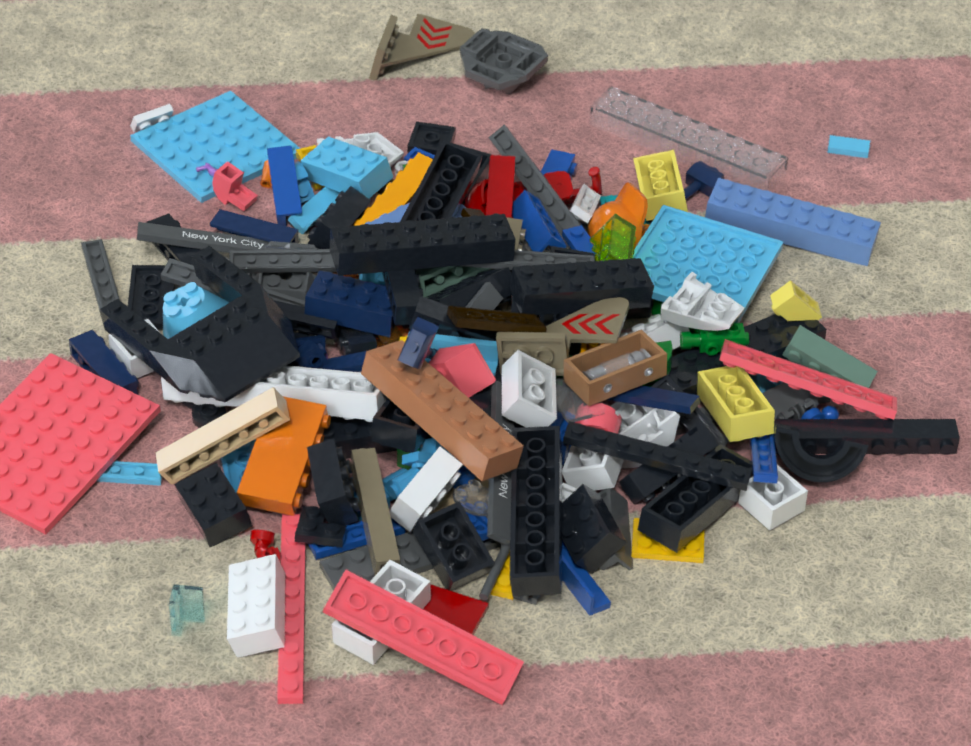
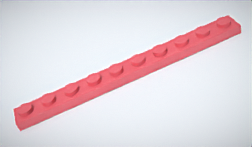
[277,514,305,704]

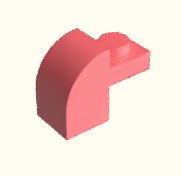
[212,161,258,211]

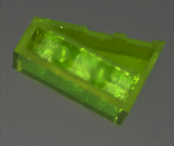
[589,214,636,261]

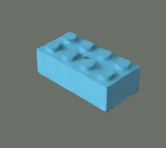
[301,136,394,199]

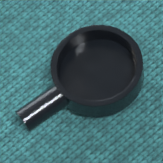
[181,402,226,428]

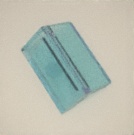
[169,584,205,636]

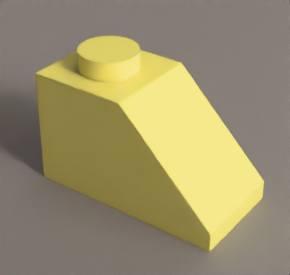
[770,280,822,321]

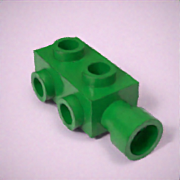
[680,323,749,355]

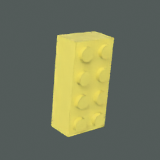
[633,150,688,221]
[697,366,775,442]

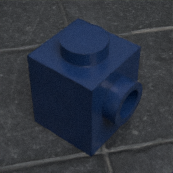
[292,339,329,369]

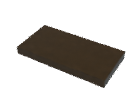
[447,306,547,333]

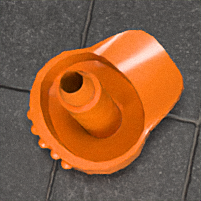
[588,182,650,256]

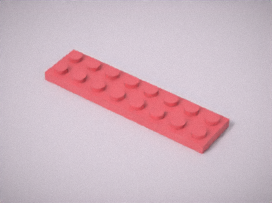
[719,339,897,420]
[323,570,524,705]

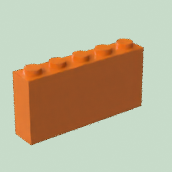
[237,396,331,516]

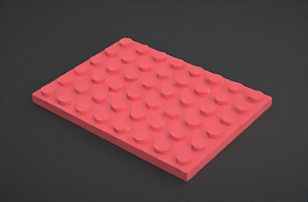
[0,353,161,534]

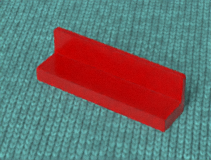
[486,155,515,218]

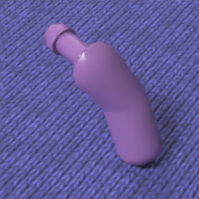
[196,163,218,177]

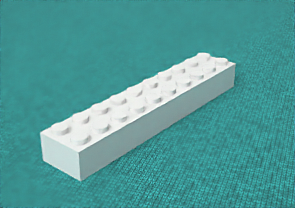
[161,366,388,422]

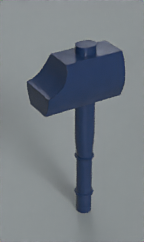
[651,161,724,221]
[397,317,439,370]

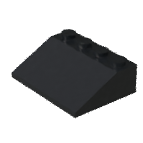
[426,267,512,307]

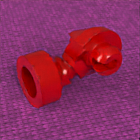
[250,529,281,562]

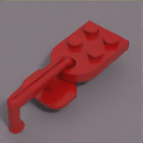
[513,167,602,204]

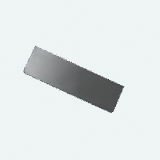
[599,488,633,570]

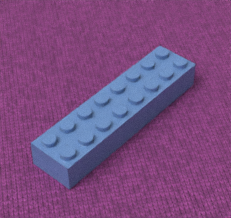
[705,178,881,266]

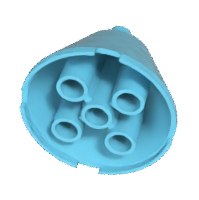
[163,282,230,339]

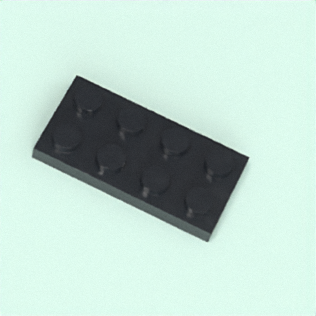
[127,265,175,330]

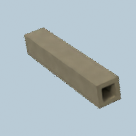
[350,448,400,577]

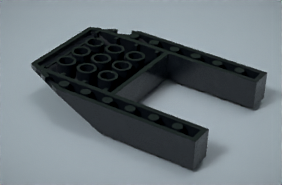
[99,246,300,402]

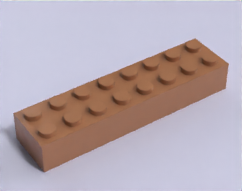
[361,340,524,481]

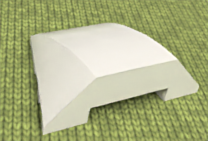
[317,132,404,168]
[661,272,745,331]
[610,385,680,469]

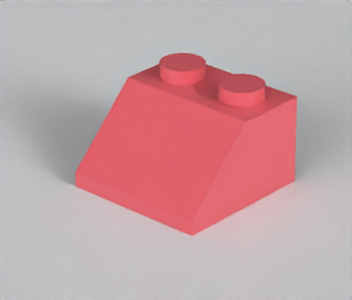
[429,343,496,398]

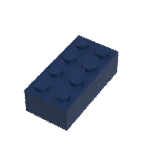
[304,270,396,337]

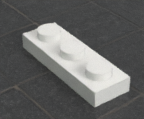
[570,184,601,223]

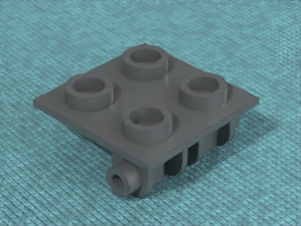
[762,382,819,419]

